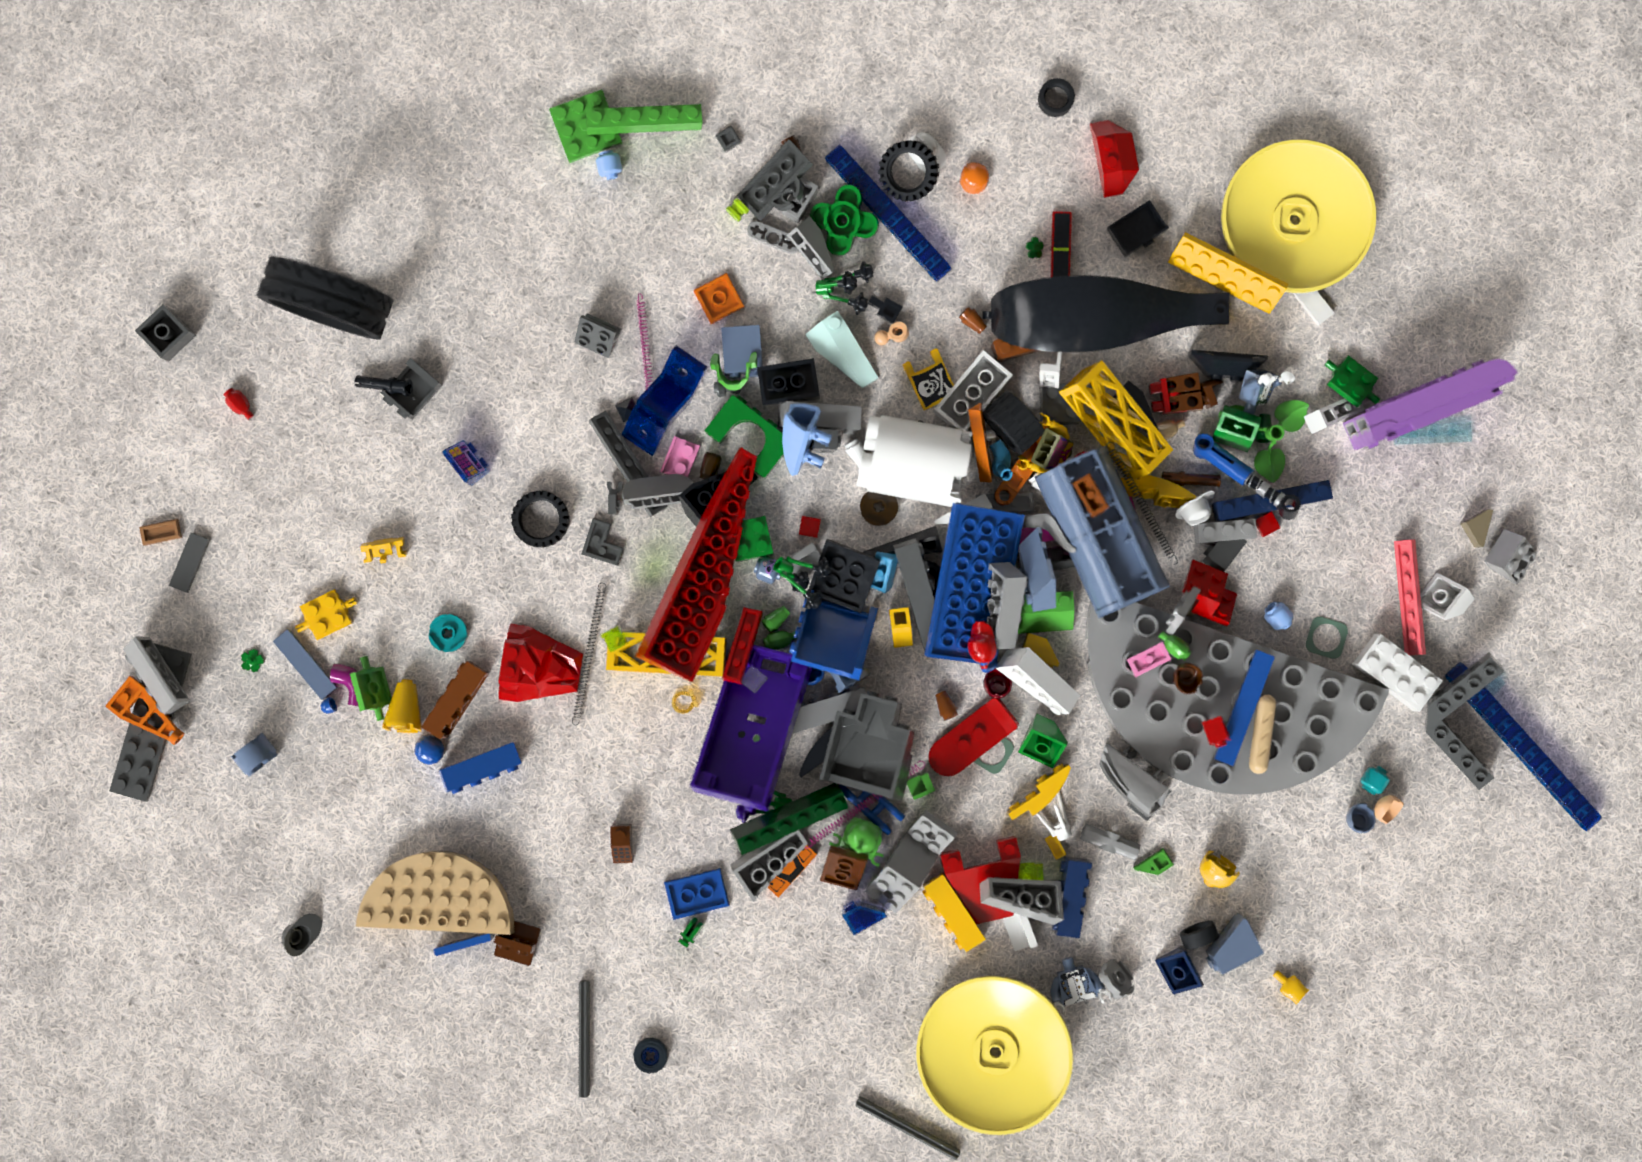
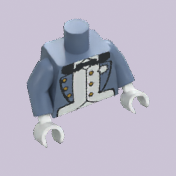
[1239,369,1295,415]
[1050,957,1111,1015]

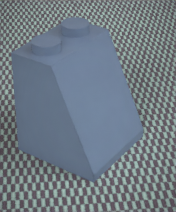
[1206,913,1264,975]

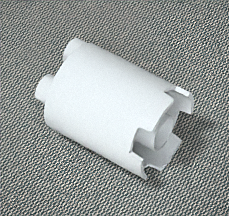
[857,415,973,507]

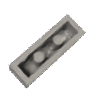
[1194,519,1257,544]

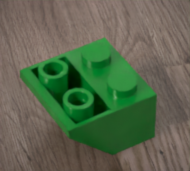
[1212,405,1261,453]

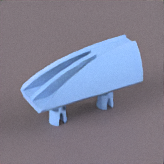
[783,403,832,476]

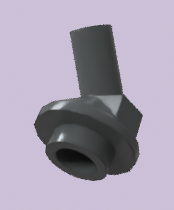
[714,379,741,397]

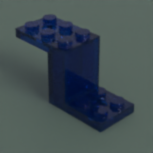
[621,345,708,456]

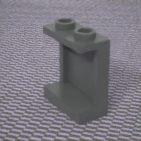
[380,358,443,420]

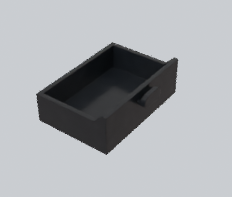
[1107,200,1169,257]

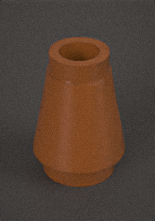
[959,306,987,334]
[935,691,958,721]

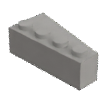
[987,562,1027,650]
[730,830,808,902]

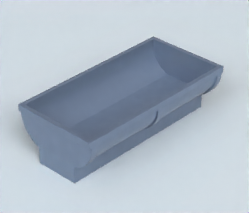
[1034,446,1170,619]

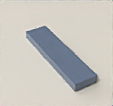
[273,629,338,700]

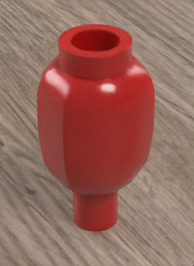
[223,388,254,420]

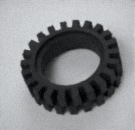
[878,140,939,202]

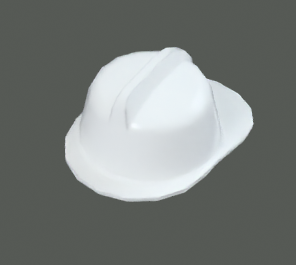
[908,132,947,173]
[1175,490,1215,526]

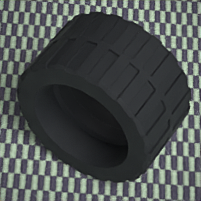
[983,391,1044,455]

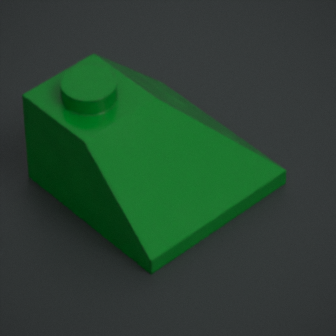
[1018,714,1068,768]

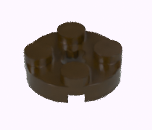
[860,492,898,526]

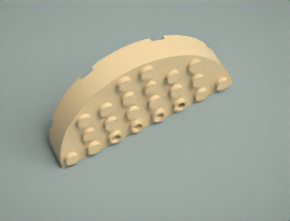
[356,851,514,935]

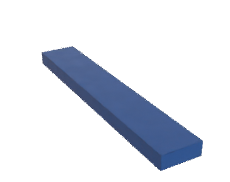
[1214,650,1275,766]

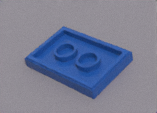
[664,868,730,920]

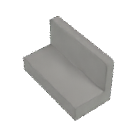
[791,543,821,575]

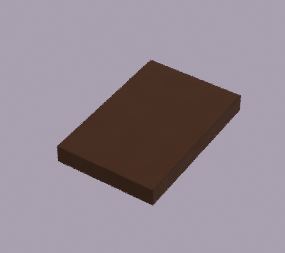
[820,845,868,890]

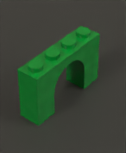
[704,395,784,479]

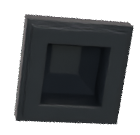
[615,397,640,422]

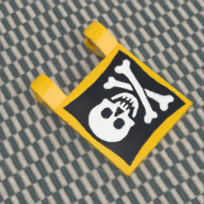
[902,348,954,410]

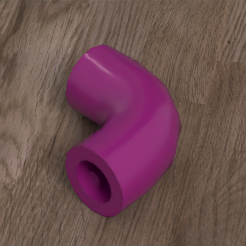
[330,663,358,706]

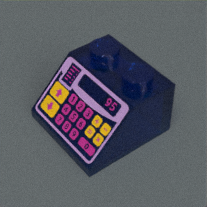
[442,440,489,486]

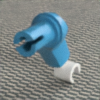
[986,430,1013,481]

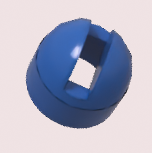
[321,697,337,714]

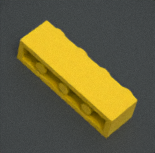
[922,872,986,952]

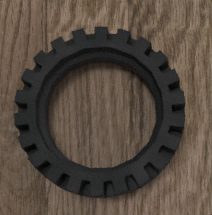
[511,490,569,548]

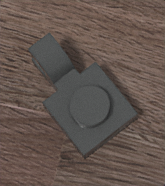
[607,482,623,515]

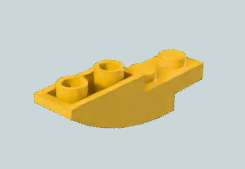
[1121,475,1196,508]
[1007,763,1071,820]

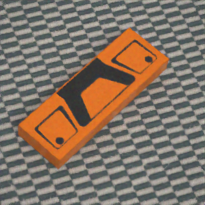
[767,845,817,898]

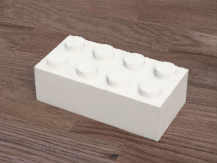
[933,350,1013,431]
[1352,634,1443,712]

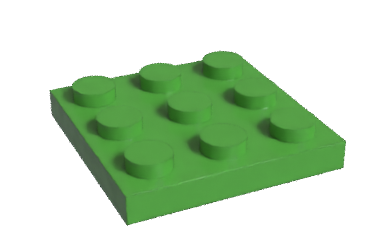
[549,89,623,163]

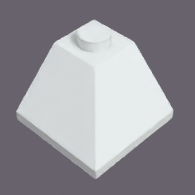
[1420,573,1475,620]

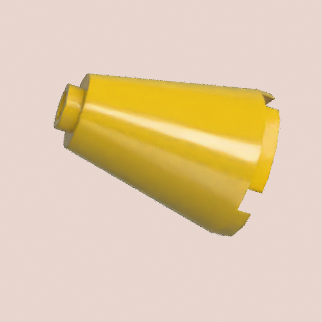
[382,679,422,733]

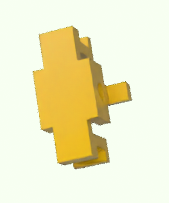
[360,537,407,564]

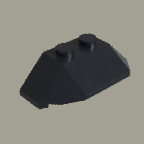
[1188,349,1268,382]

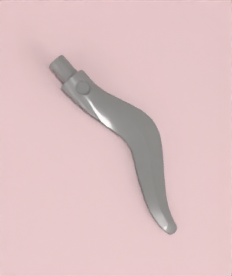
[1019,513,1076,553]

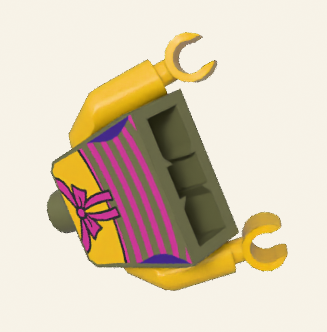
[1016,413,1074,473]

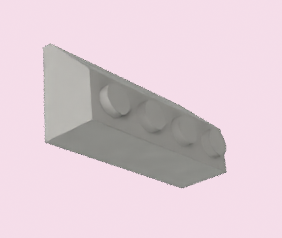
[123,636,190,715]

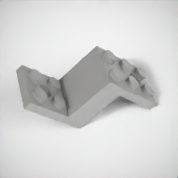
[865,810,958,913]

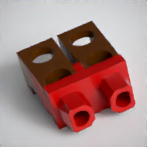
[1148,372,1204,415]

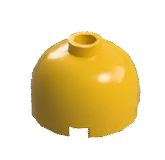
[1199,850,1240,888]

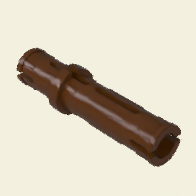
[1161,471,1221,487]

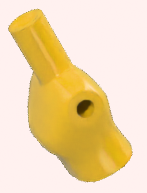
[1273,970,1309,1005]

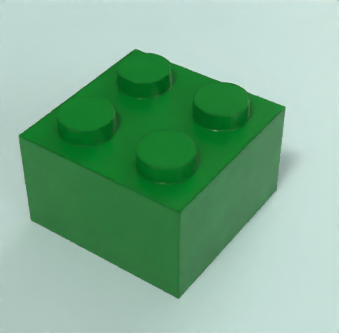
[735,516,774,563]

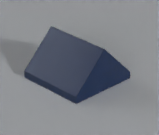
[1155,946,1204,995]

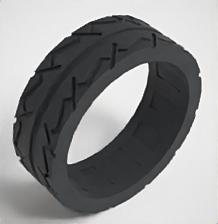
[256,255,394,340]

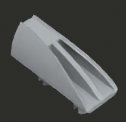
[1099,743,1170,817]

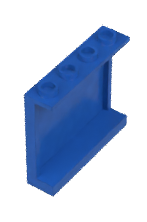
[789,590,878,680]

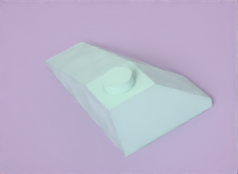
[805,311,878,388]

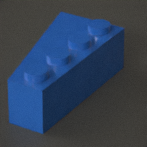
[439,742,522,794]

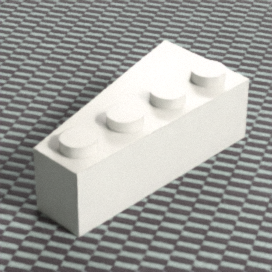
[996,647,1080,715]

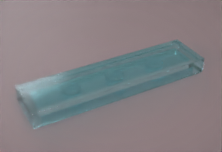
[1394,422,1472,445]

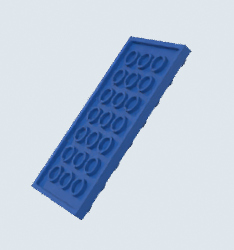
[924,503,1025,664]

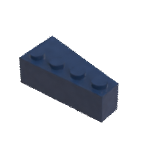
[1052,856,1092,939]

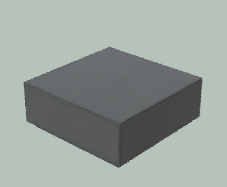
[715,126,741,153]

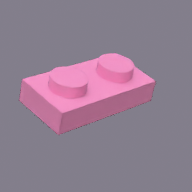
[1126,642,1171,677]

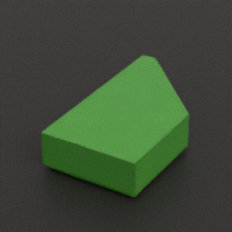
[1133,848,1174,875]

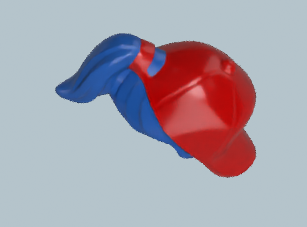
[967,621,998,673]

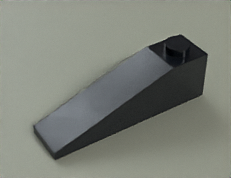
[678,472,758,527]

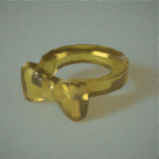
[671,689,699,714]

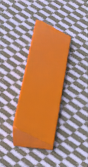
[968,403,993,483]

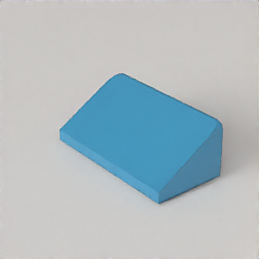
[871,552,898,593]

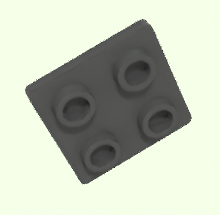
[574,313,621,358]

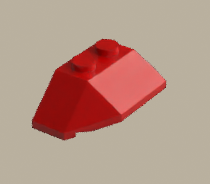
[1090,120,1139,198]

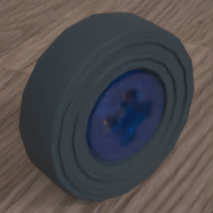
[633,1038,668,1074]

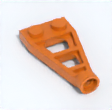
[105,676,185,745]

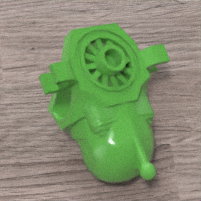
[829,817,884,867]

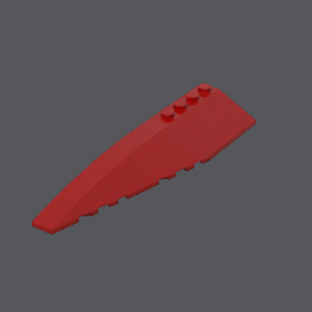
[635,447,757,682]

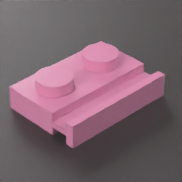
[660,436,700,478]

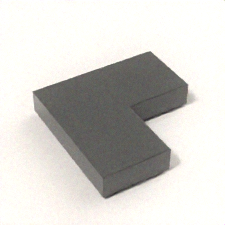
[581,518,624,566]

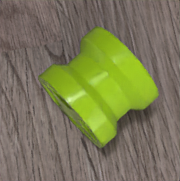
[725,198,749,222]

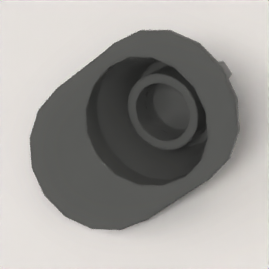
[281,913,322,956]

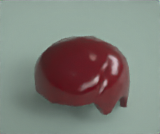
[983,668,1013,698]

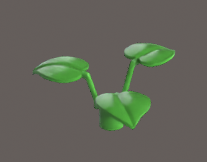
[1219,400,1309,483]

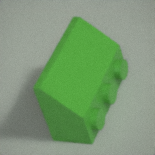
[1018,591,1074,634]

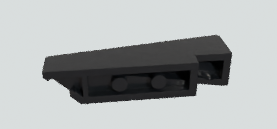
[863,526,943,568]

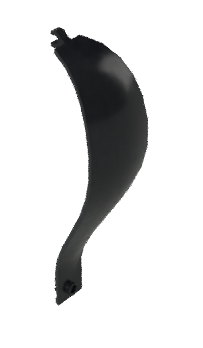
[982,275,1229,352]

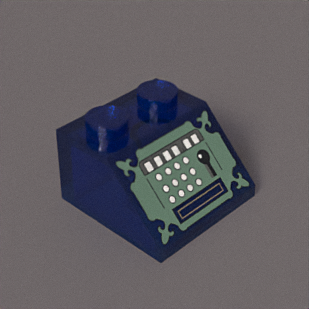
[842,900,888,936]

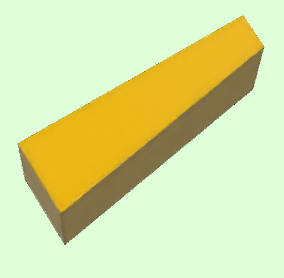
[1045,835,1067,860]

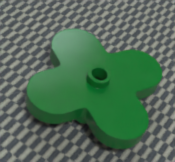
[810,185,879,256]

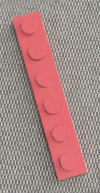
[1394,539,1426,656]

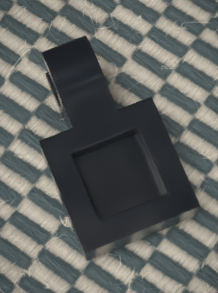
[868,295,903,324]

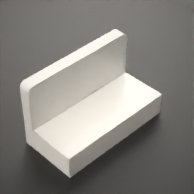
[1039,351,1062,388]
[1002,913,1038,951]

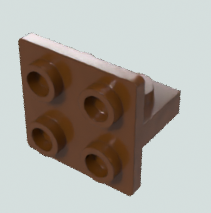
[493,920,541,966]

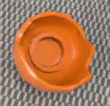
[960,162,989,194]

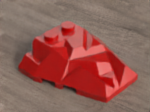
[498,624,583,702]

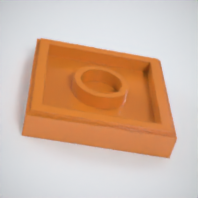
[693,273,745,324]

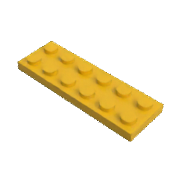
[1167,232,1288,314]

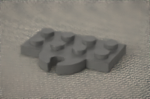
[737,140,813,221]

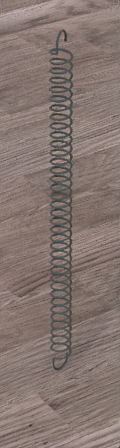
[1106,442,1178,565]
[572,582,606,726]

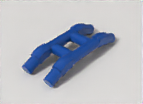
[839,784,905,835]

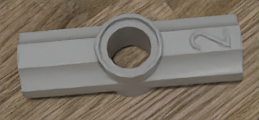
[1080,824,1141,860]

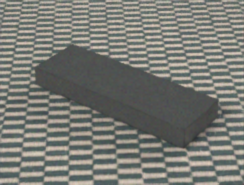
[168,533,210,593]

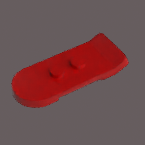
[928,697,1019,776]

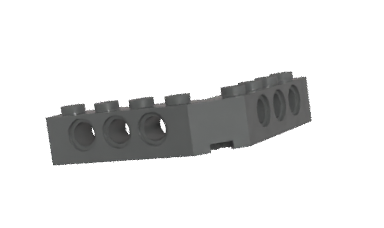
[1425,652,1504,790]

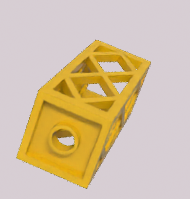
[1059,360,1173,479]
[606,631,727,677]

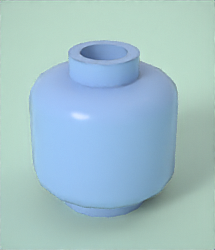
[596,150,623,180]
[1264,602,1293,630]

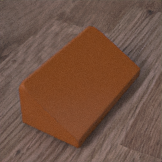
[1072,473,1109,518]

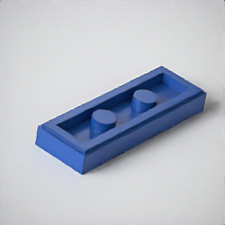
[433,933,494,956]

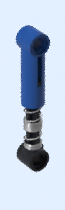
[1193,433,1301,520]

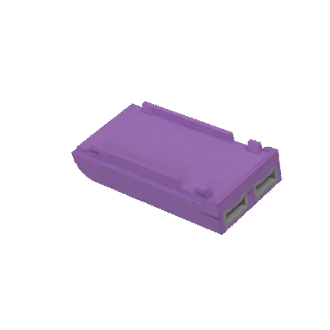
[1343,359,1518,450]

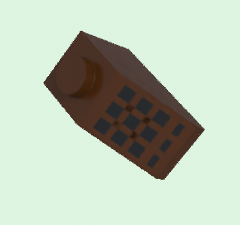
[610,824,633,863]

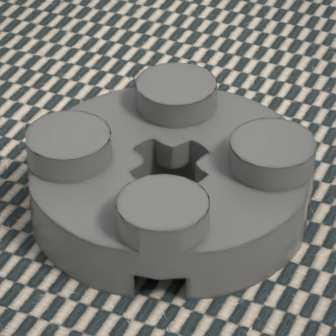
[1099,959,1135,999]

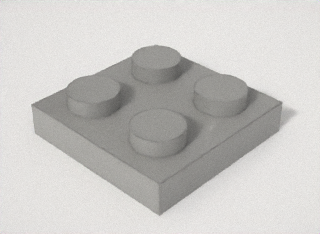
[1165,586,1200,635]

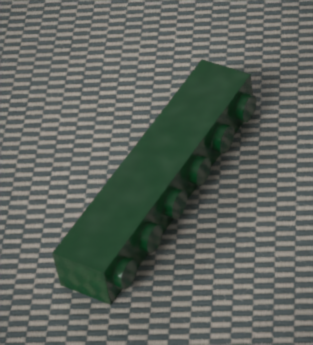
[730,783,848,855]

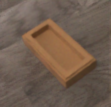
[139,519,182,546]

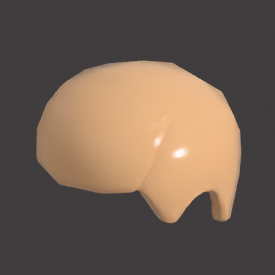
[1374,795,1404,824]

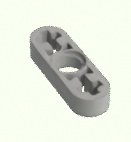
[747,221,798,254]

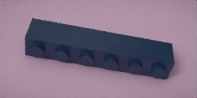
[1212,480,1333,522]

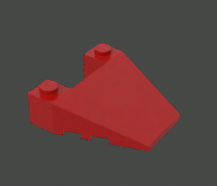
[940,836,1021,924]

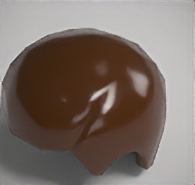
[1173,662,1203,694]

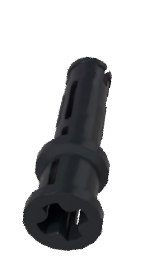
[354,375,413,396]

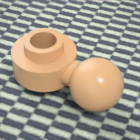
[874,322,909,345]

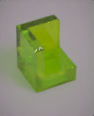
[600,626,629,652]
[1018,862,1044,880]

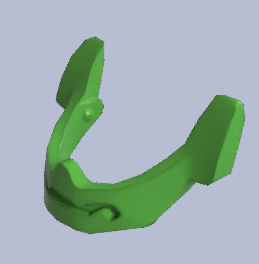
[710,352,757,391]

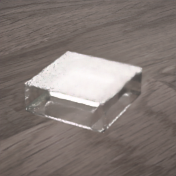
[742,666,768,693]

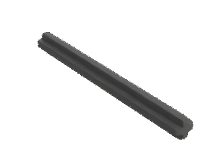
[579,981,590,1098]
[855,1096,960,1160]

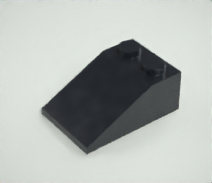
[757,358,820,405]

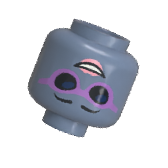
[754,556,781,584]

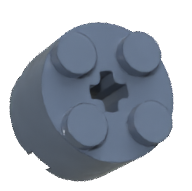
[231,732,278,777]

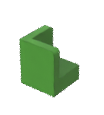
[907,772,935,800]

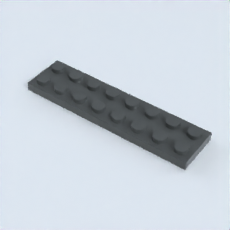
[109,643,192,802]

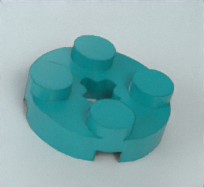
[429,614,468,652]

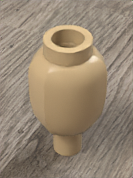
[1157,419,1185,440]

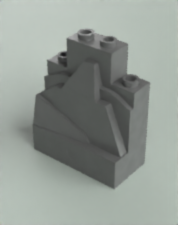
[819,691,915,801]

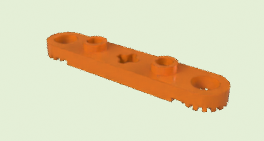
[994,426,1048,506]

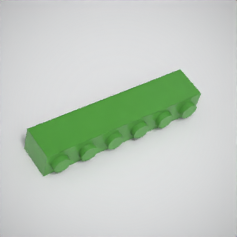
[586,104,703,135]

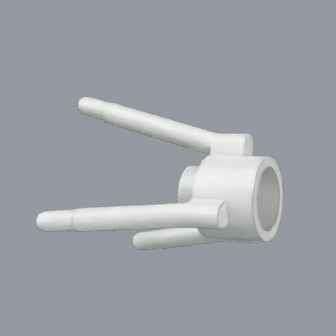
[1036,791,1072,841]

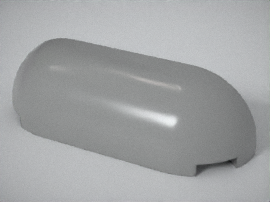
[622,474,693,509]

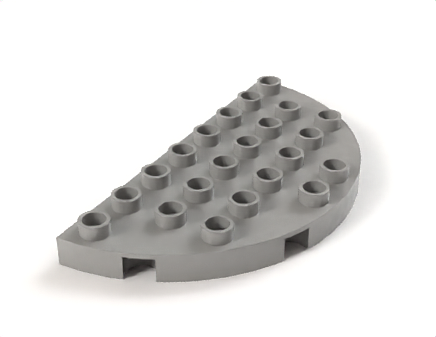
[1085,601,1390,794]

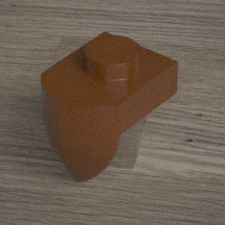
[1200,380,1224,409]

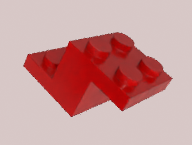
[1182,559,1238,627]

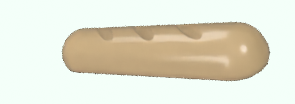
[1249,694,1276,774]

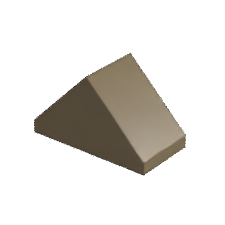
[1461,509,1493,548]

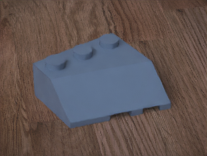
[1017,527,1056,612]

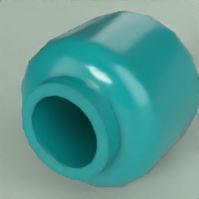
[1360,766,1390,796]

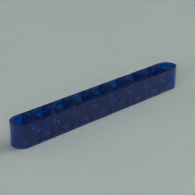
[824,145,952,282]

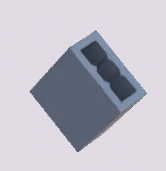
[721,325,763,379]

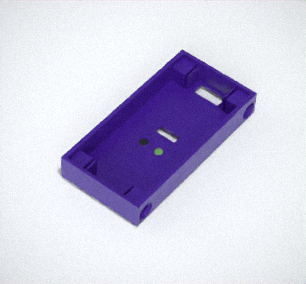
[690,645,813,812]

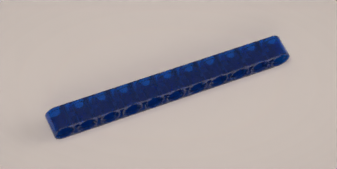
[1445,662,1602,832]

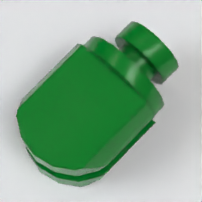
[678,917,704,948]

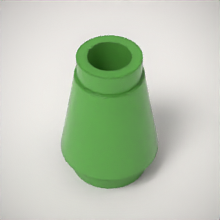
[761,606,790,633]

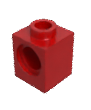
[1202,716,1231,748]

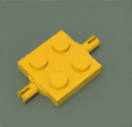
[295,589,358,640]

